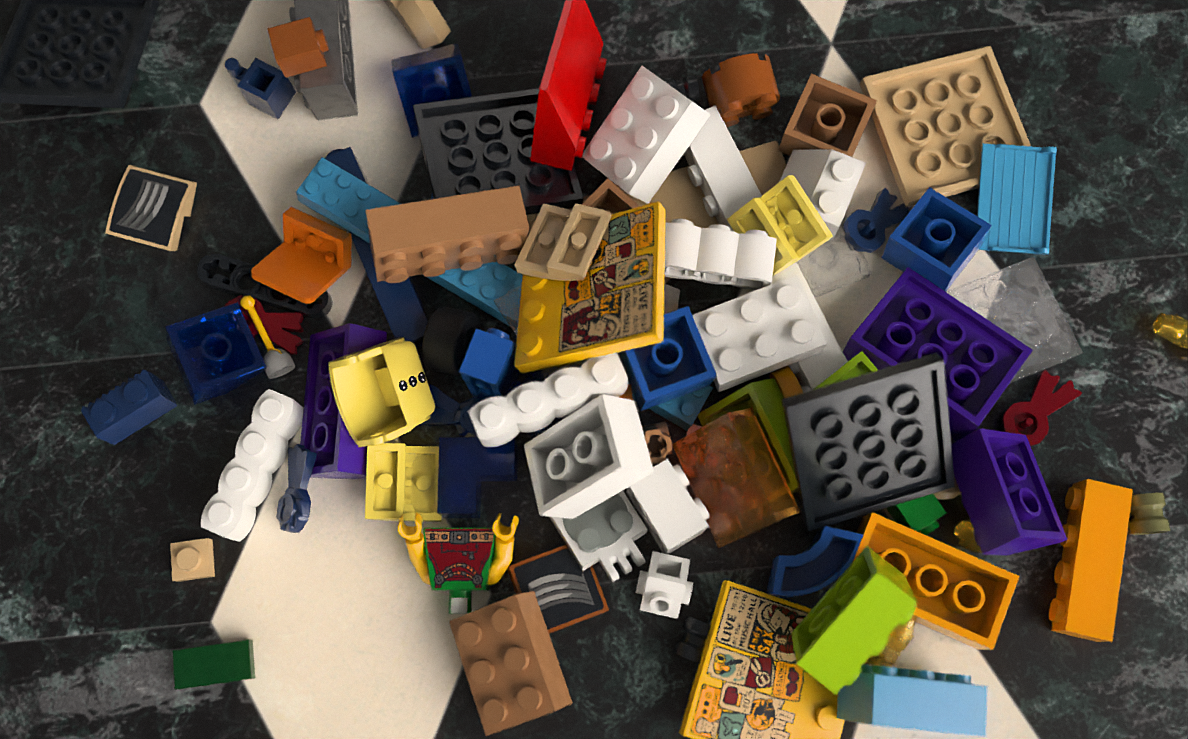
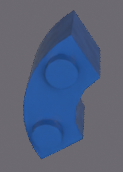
[767,526,863,598]

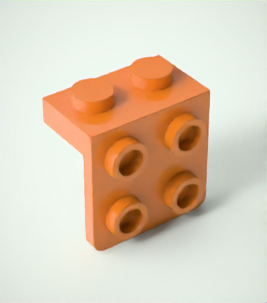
[251,207,352,304]

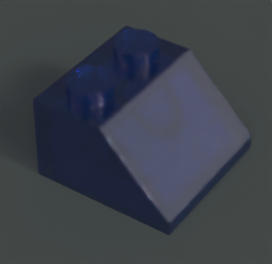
[391,43,472,137]
[166,302,266,405]

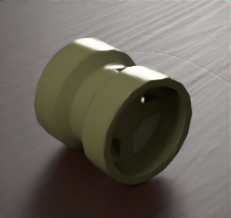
[1128,493,1171,535]

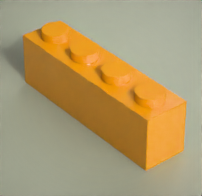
[1049,479,1133,642]

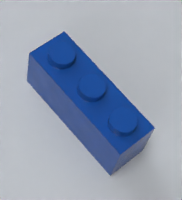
[459,328,520,399]

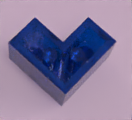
[437,437,518,518]

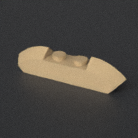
[384,0,451,49]

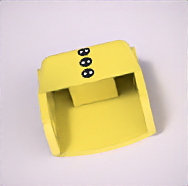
[329,337,435,447]

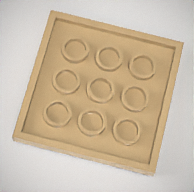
[860,46,1031,207]

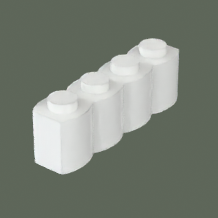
[664,219,777,290]
[469,353,628,447]
[201,389,304,542]

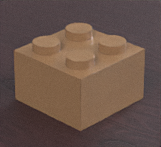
[778,74,877,157]

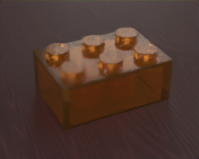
[672,408,800,548]

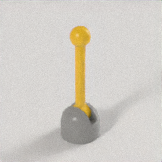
[240,295,296,379]

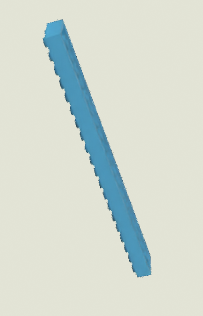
[296,157,713,431]

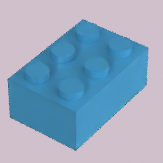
[837,664,988,737]

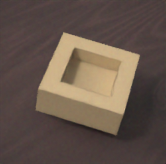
[170,538,215,582]

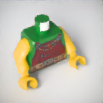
[398,513,519,614]

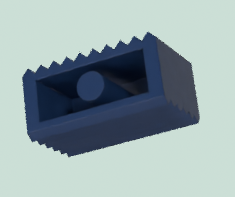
[81,370,177,445]

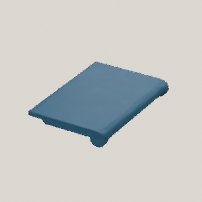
[977,144,1057,255]

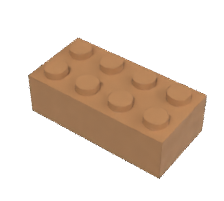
[366,186,529,283]

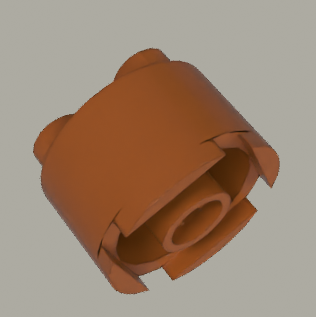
[702,53,780,127]

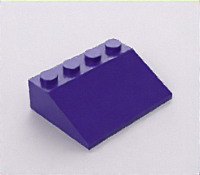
[842,267,1033,441]

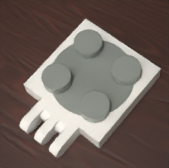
[549,490,647,582]

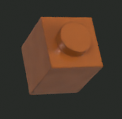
[267,17,329,78]

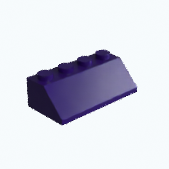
[300,323,387,479]

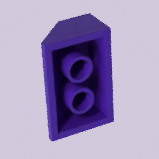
[951,428,1068,556]

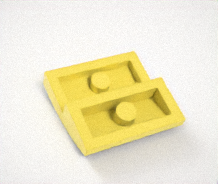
[727,175,833,277]
[365,443,443,522]

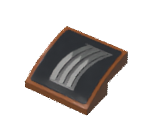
[507,545,609,634]

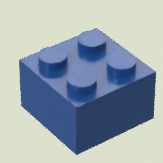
[882,187,992,292]
[617,306,717,411]

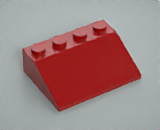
[530,0,607,171]

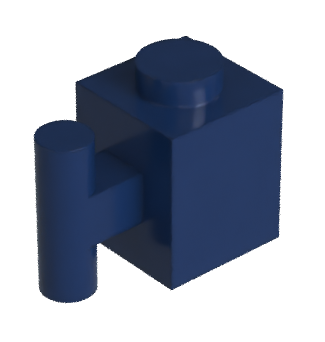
[225,58,296,120]

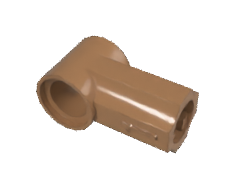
[642,421,673,464]

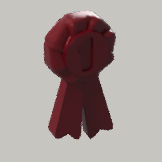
[220,295,304,355]
[1001,370,1082,446]

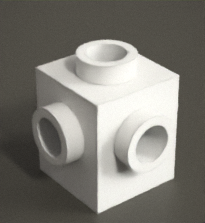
[636,551,693,619]

